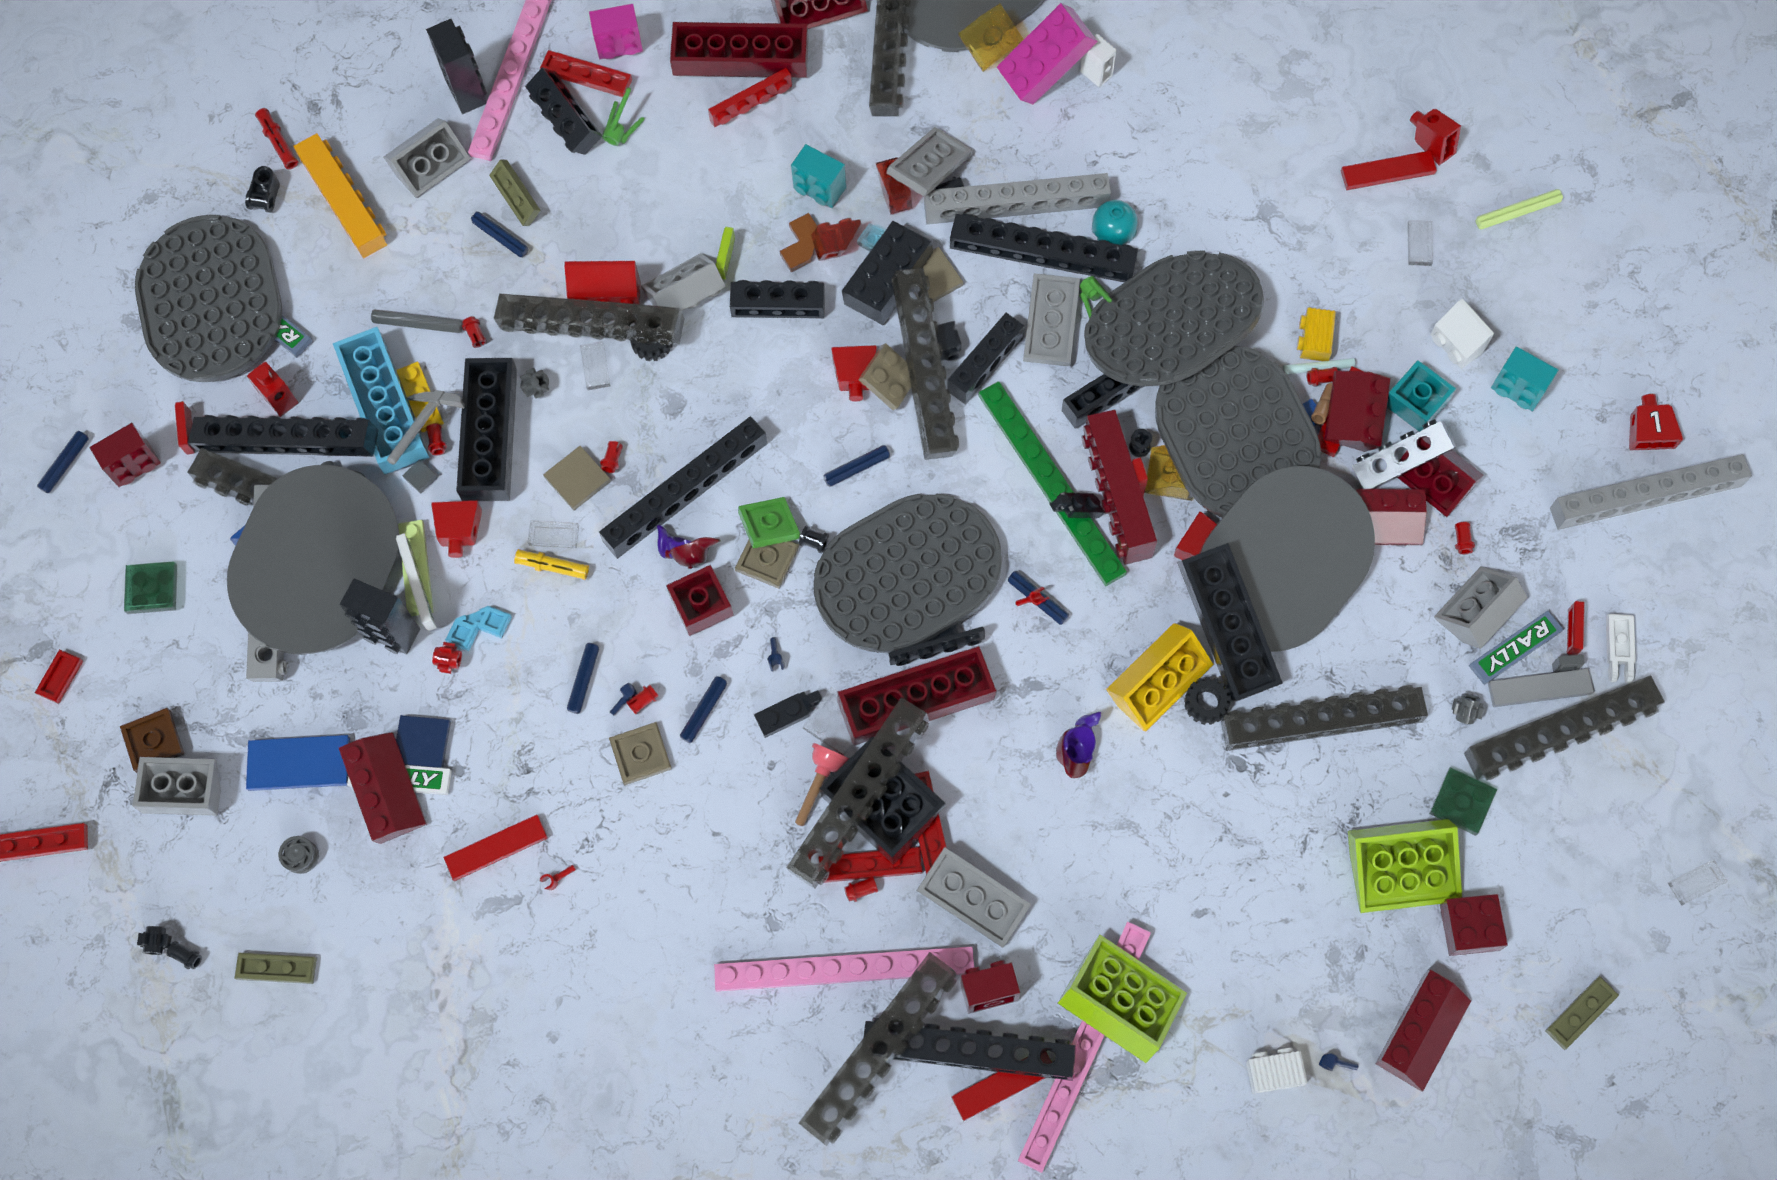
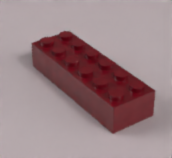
[670,22,809,78]
[1081,409,1157,565]
[837,646,997,746]

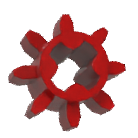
[432,642,462,674]

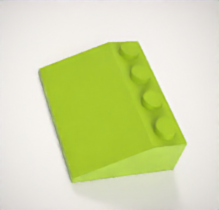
[1348,819,1462,913]
[1057,935,1187,1063]

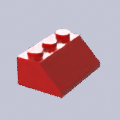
[564,261,641,310]

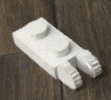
[1606,614,1636,683]

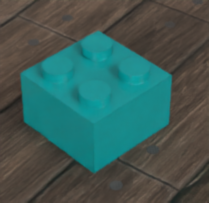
[791,144,846,208]
[1491,346,1559,412]
[1387,360,1456,432]

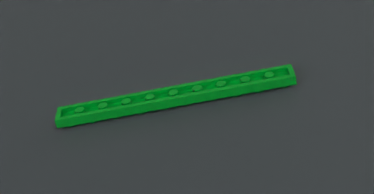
[978,381,1127,587]

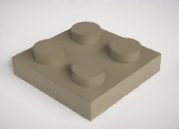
[858,343,920,410]

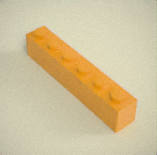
[293,133,387,259]

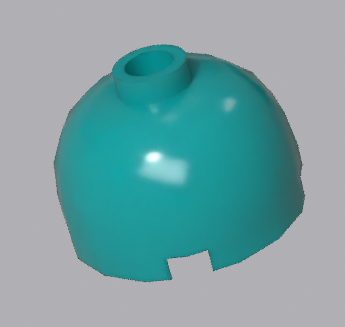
[1091,200,1138,245]

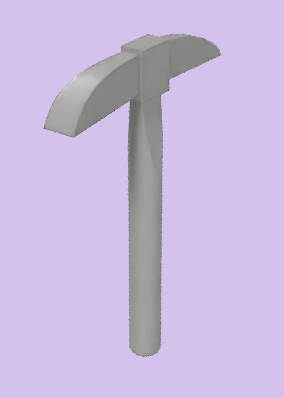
[387,390,465,465]

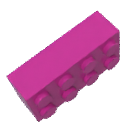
[997,3,1098,105]

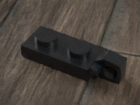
[1049,492,1105,518]
[754,690,823,738]

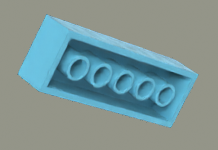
[333,327,430,475]

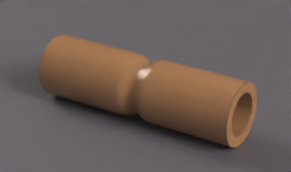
[1311,383,1332,424]

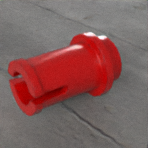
[462,316,487,348]
[1306,367,1338,387]
[426,423,447,455]
[600,441,623,473]
[1455,522,1475,555]
[626,684,659,715]
[844,877,878,902]

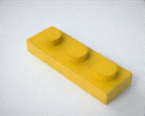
[396,361,444,433]

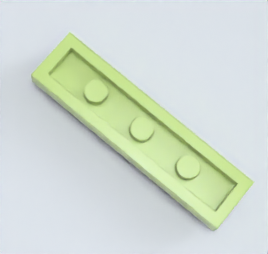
[398,520,434,616]

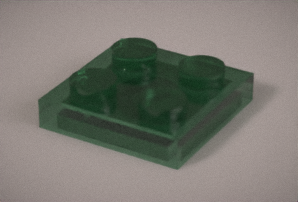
[124,561,177,614]
[1429,767,1497,836]

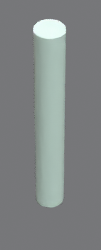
[1283,358,1355,375]

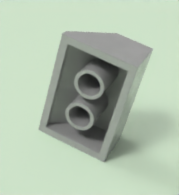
[383,118,471,198]
[641,253,726,320]
[1434,566,1527,649]
[132,757,221,816]

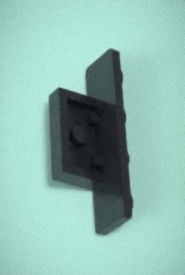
[888,625,985,666]

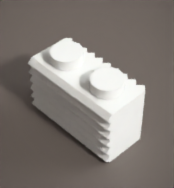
[1079,34,1116,87]
[1246,1048,1308,1094]

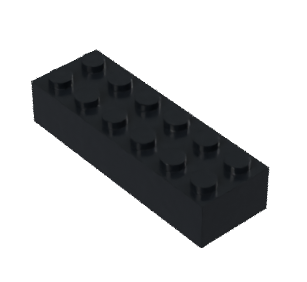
[456,358,517,501]
[1177,543,1283,702]

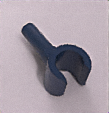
[767,637,785,672]
[610,683,637,716]
[1319,1053,1358,1071]

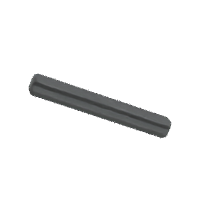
[371,309,463,333]

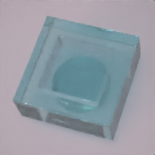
[857,223,885,252]

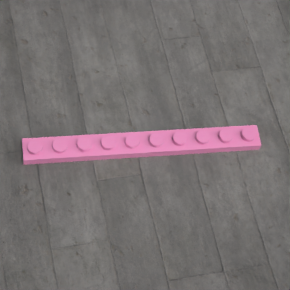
[468,0,552,161]
[1018,921,1151,1173]
[714,947,974,992]

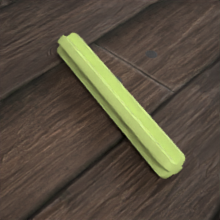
[1475,189,1563,229]

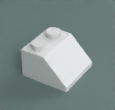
[1430,299,1494,369]

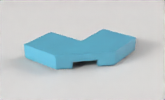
[445,606,512,651]

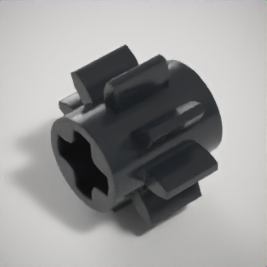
[137,926,172,955]

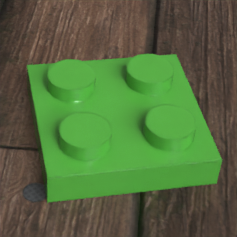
[738,497,800,549]

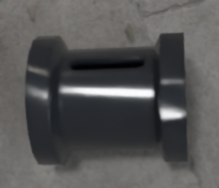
[1129,429,1153,457]
[798,525,829,554]

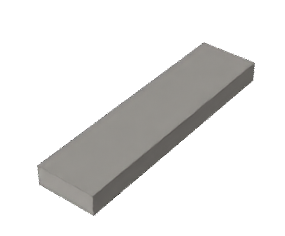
[1488,669,1593,707]

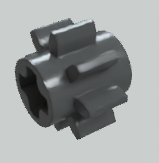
[520,368,549,399]
[1452,693,1485,724]

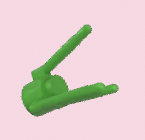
[602,88,644,146]
[1079,276,1112,318]

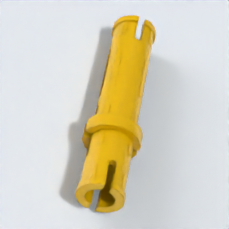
[514,549,589,580]

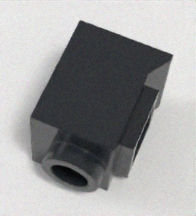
[932,321,962,361]

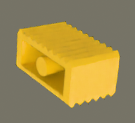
[1297,307,1336,361]

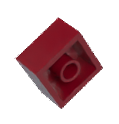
[89,423,161,487]
[666,565,734,636]
[1440,894,1508,956]
[960,960,1020,1014]

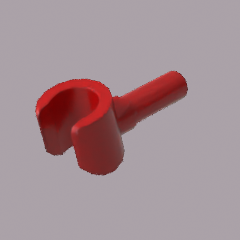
[1015,587,1049,606]
[540,865,576,891]

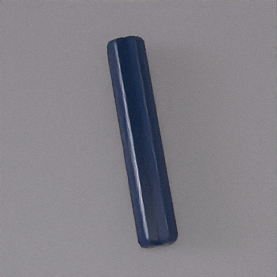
[471,211,528,258]
[37,431,89,493]
[823,445,890,487]
[1008,571,1069,625]
[567,643,599,714]
[680,676,727,743]

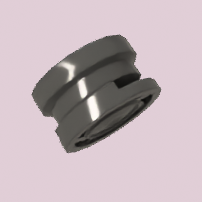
[278,836,319,874]

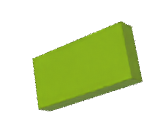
[715,226,735,279]

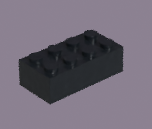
[426,19,487,114]
[842,221,933,325]
[339,578,420,654]

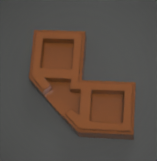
[780,213,820,272]

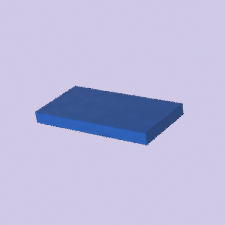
[246,735,350,791]

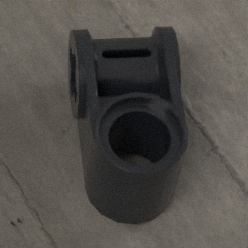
[245,166,280,213]

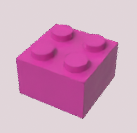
[589,4,643,60]

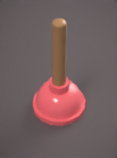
[795,743,849,826]

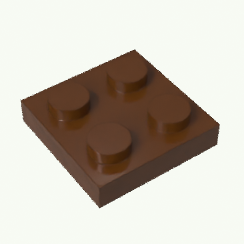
[120,708,184,773]

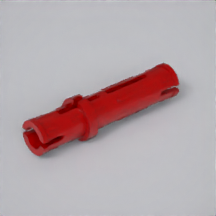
[255,108,299,170]

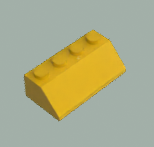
[1106,623,1214,732]

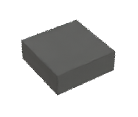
[402,459,438,493]
[1552,655,1585,673]

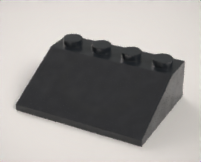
[819,736,946,865]

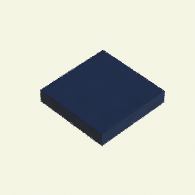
[396,715,451,768]

